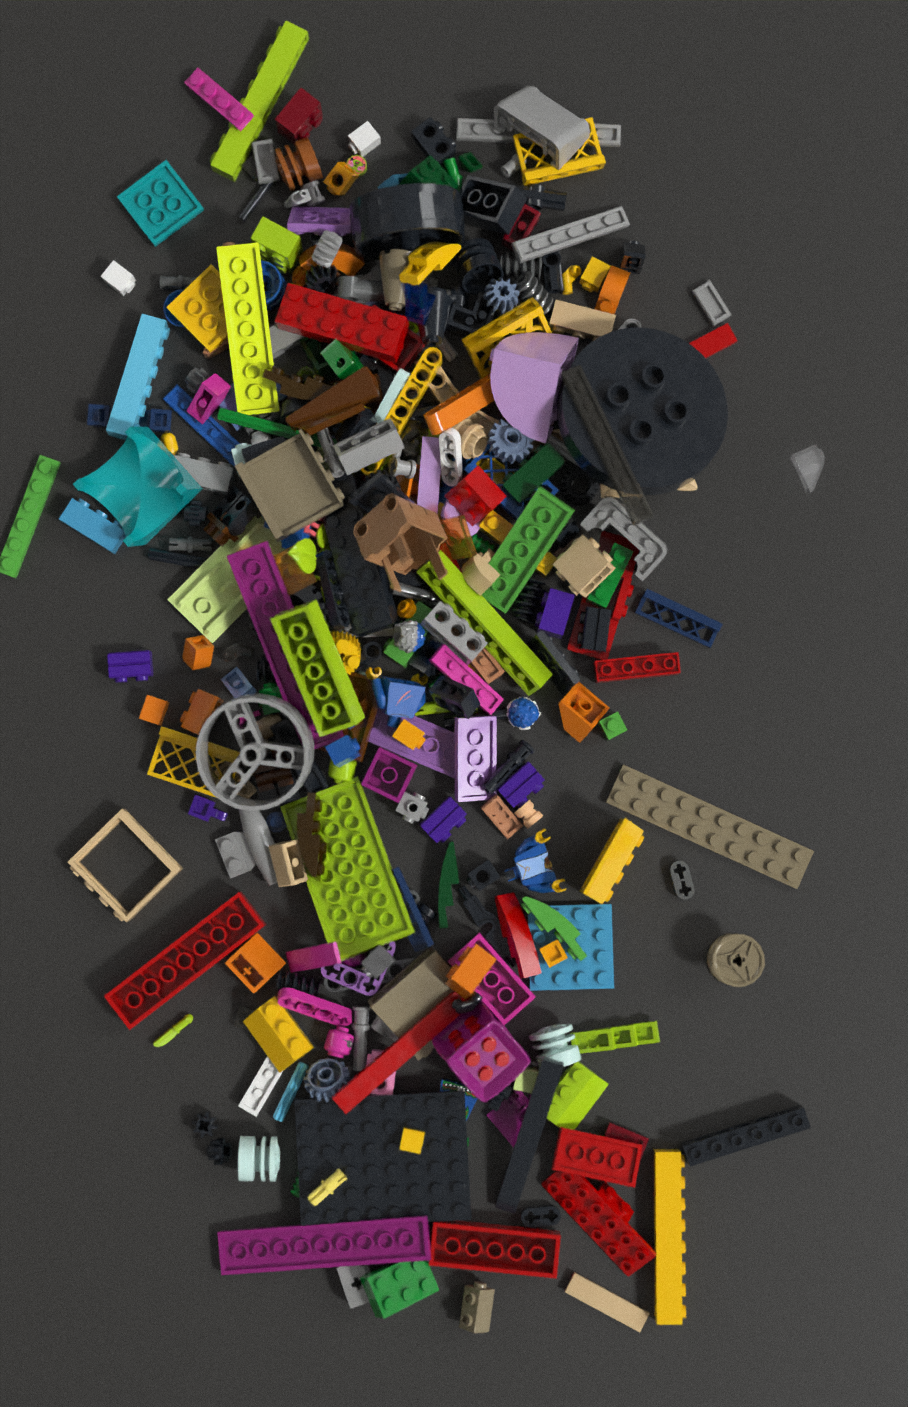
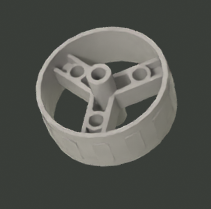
[196,693,314,811]

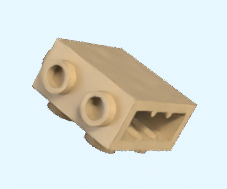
[553,535,616,598]

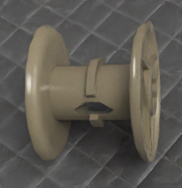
[707,933,765,987]

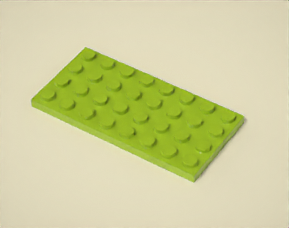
[280,776,415,961]

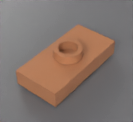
[480,794,523,839]

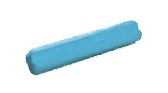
[273,1062,309,1122]

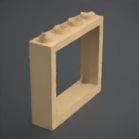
[68,809,183,922]

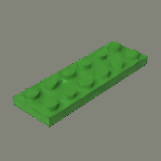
[482,486,575,614]

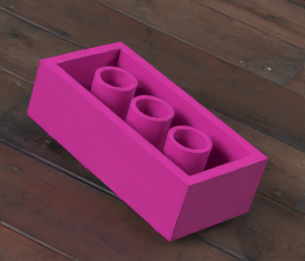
[448,933,536,1025]

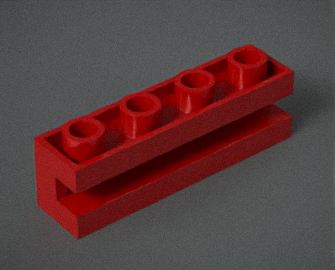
[593,652,681,683]

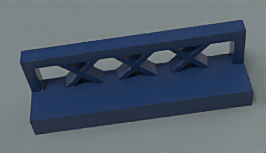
[635,589,723,648]
[392,867,434,952]

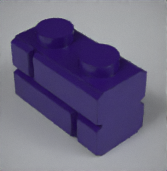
[107,650,153,683]
[497,761,545,808]
[420,796,467,843]

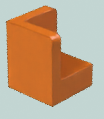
[182,635,214,670]
[139,695,169,726]

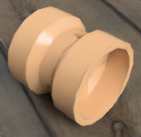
[514,800,543,829]

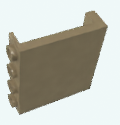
[235,429,345,543]
[367,946,473,1060]

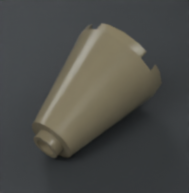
[379,249,413,311]

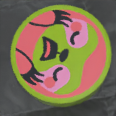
[346,155,367,177]

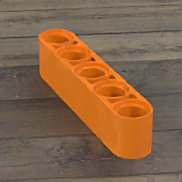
[424,373,495,435]

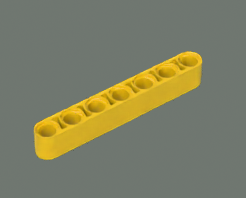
[361,347,442,477]

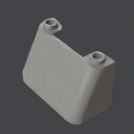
[494,86,590,170]
[580,497,667,581]

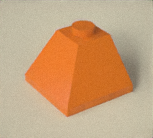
[559,682,609,743]

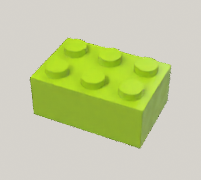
[251,217,304,274]

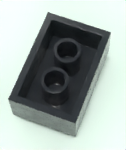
[459,175,527,235]

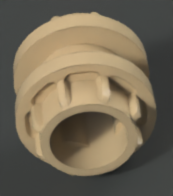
[447,418,488,459]

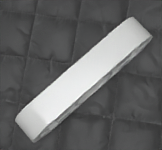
[439,428,463,486]

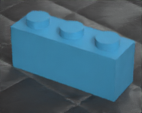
[59,498,126,554]

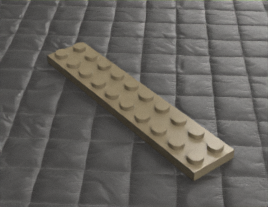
[606,765,814,889]

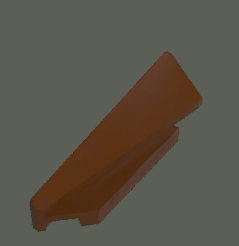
[286,366,379,435]

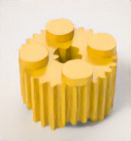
[331,630,361,675]

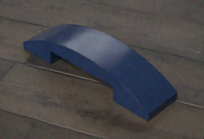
[87,404,172,432]

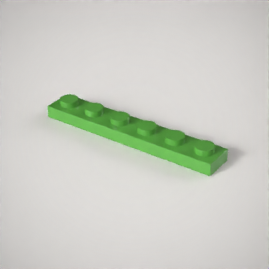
[0,455,61,578]

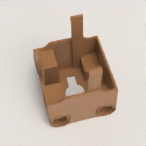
[353,494,448,592]

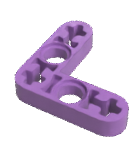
[321,941,396,996]

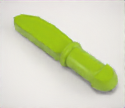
[153,1014,193,1047]

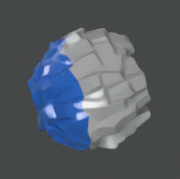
[393,620,426,653]

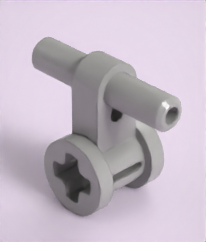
[284,180,325,208]
[388,450,416,479]

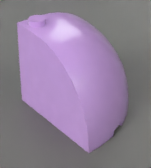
[490,332,579,443]

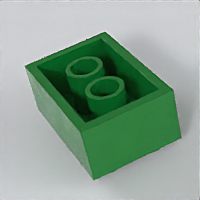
[360,1260,439,1319]

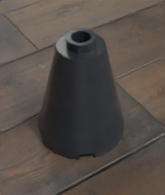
[410,287,452,348]

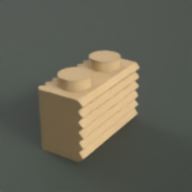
[269,840,308,887]

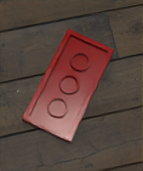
[551,1127,643,1188]

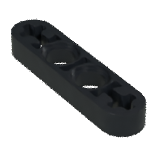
[316,549,350,630]

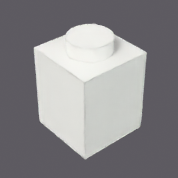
[348,121,381,157]
[101,260,136,296]

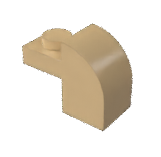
[462,549,500,596]

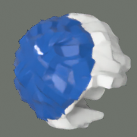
[506,697,541,730]

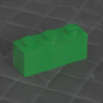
[586,543,634,609]

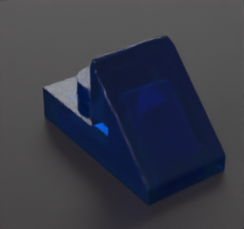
[405,282,436,325]

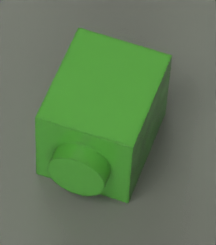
[598,712,627,741]

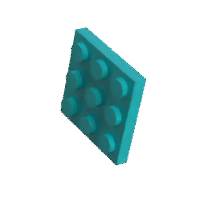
[117,160,204,247]

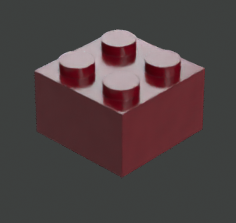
[275,88,323,145]

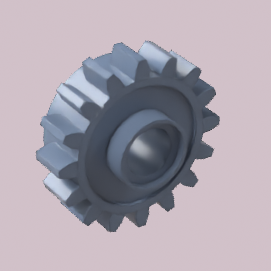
[487,419,534,464]
[303,1057,351,1102]

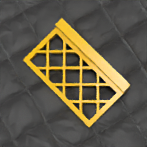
[513,117,606,186]
[147,726,240,798]

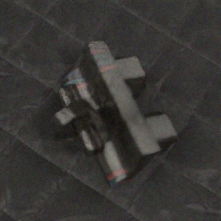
[400,419,429,457]

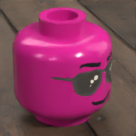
[324,1026,354,1059]

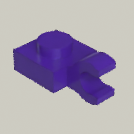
[188,795,228,822]

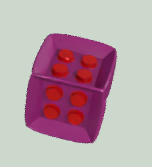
[432,1000,530,1102]

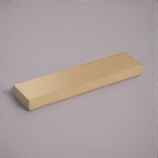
[565,1272,650,1332]

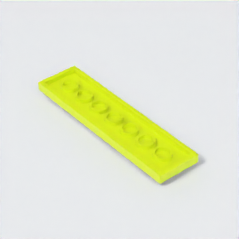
[216,242,279,415]

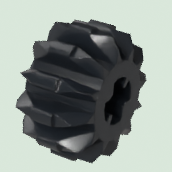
[305,264,340,294]

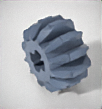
[484,277,519,314]

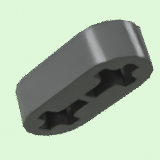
[669,860,694,900]

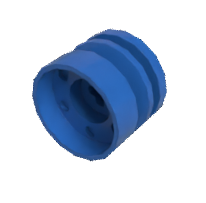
[261,260,287,311]

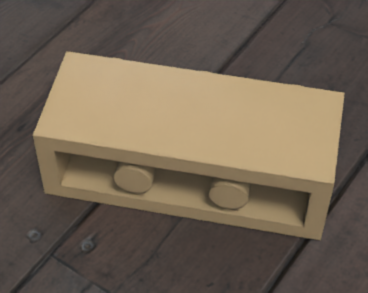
[549,300,616,341]

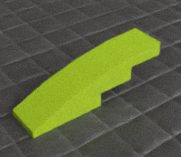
[570,1021,660,1054]

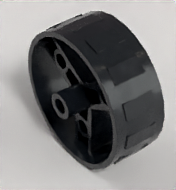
[350,183,465,260]

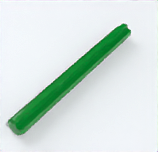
[217,408,337,448]

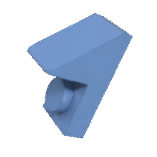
[221,667,257,698]

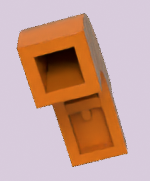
[292,243,365,287]

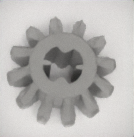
[312,230,343,268]

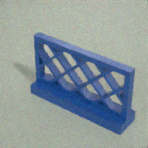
[463,444,559,521]

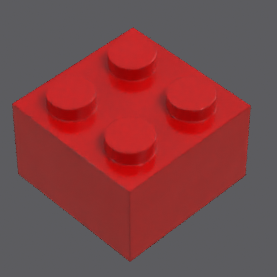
[444,465,506,527]

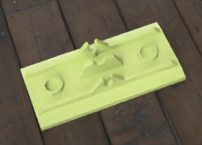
[168,516,293,643]

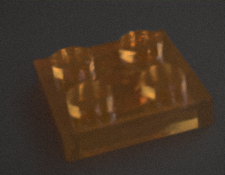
[273,546,317,596]

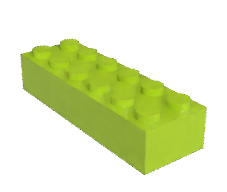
[270,600,365,737]

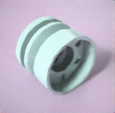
[529,1024,581,1069]
[238,1136,280,1182]

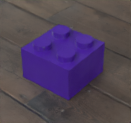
[535,588,575,639]

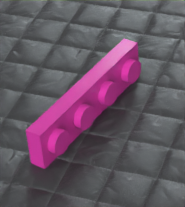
[184,68,254,132]
[429,644,504,715]

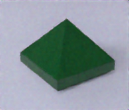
[459,152,483,173]

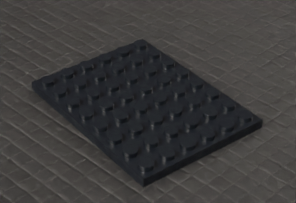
[295,1090,472,1226]

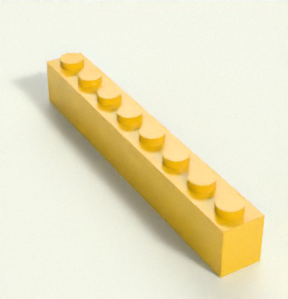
[653,1149,686,1325]

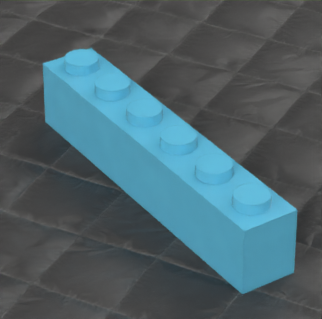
[106,314,170,440]

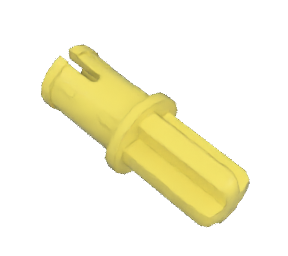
[308,1168,347,1205]

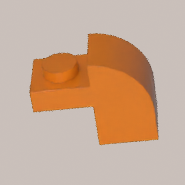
[594,265,630,314]

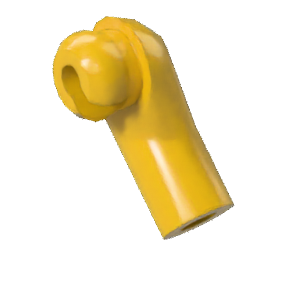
[562,265,581,295]
[161,432,178,455]

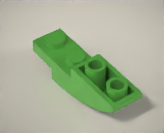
[521,896,587,961]

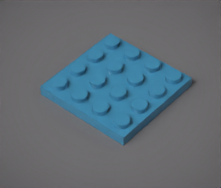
[528,904,614,991]

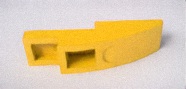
[399,242,461,285]

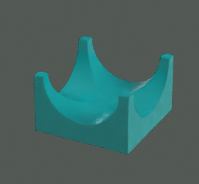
[73,426,203,547]

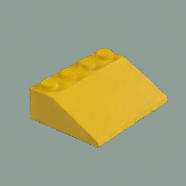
[579,818,644,904]

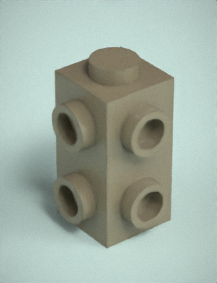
[459,1281,495,1333]

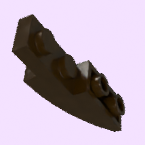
[263,366,338,400]
[297,793,327,881]

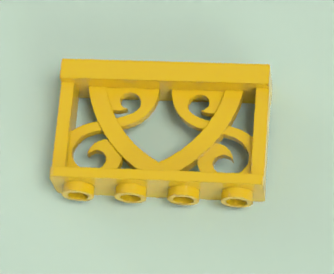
[462,297,552,379]

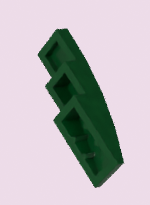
[438,841,459,929]

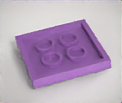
[287,206,351,236]

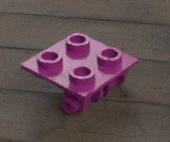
[487,1090,529,1148]

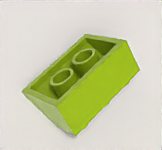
[547,1061,609,1130]

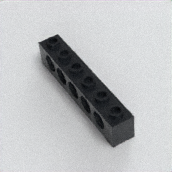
[681,1105,811,1167]

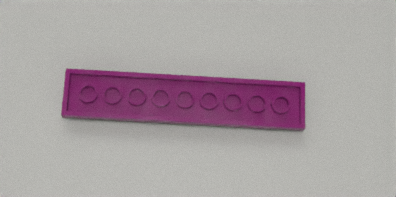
[227,541,344,749]
[217,1215,431,1275]

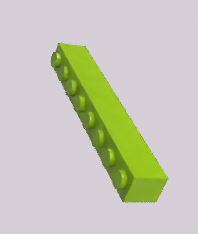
[210,21,309,182]
[417,550,553,696]

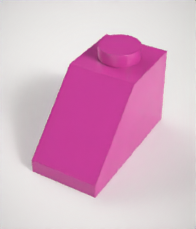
[187,373,231,424]

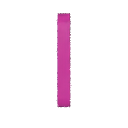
[278,988,352,1027]

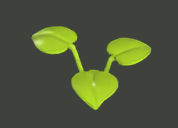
[287,523,336,603]

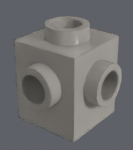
[396,792,429,824]

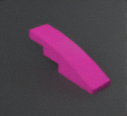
[286,942,342,973]

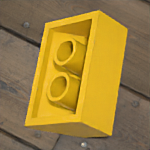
[243,996,314,1073]

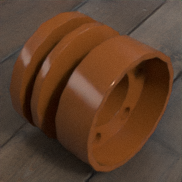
[274,137,323,191]

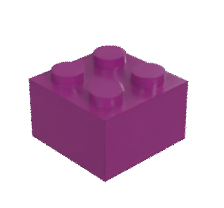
[361,747,417,803]

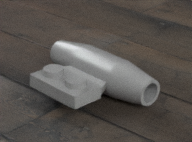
[215,809,277,886]

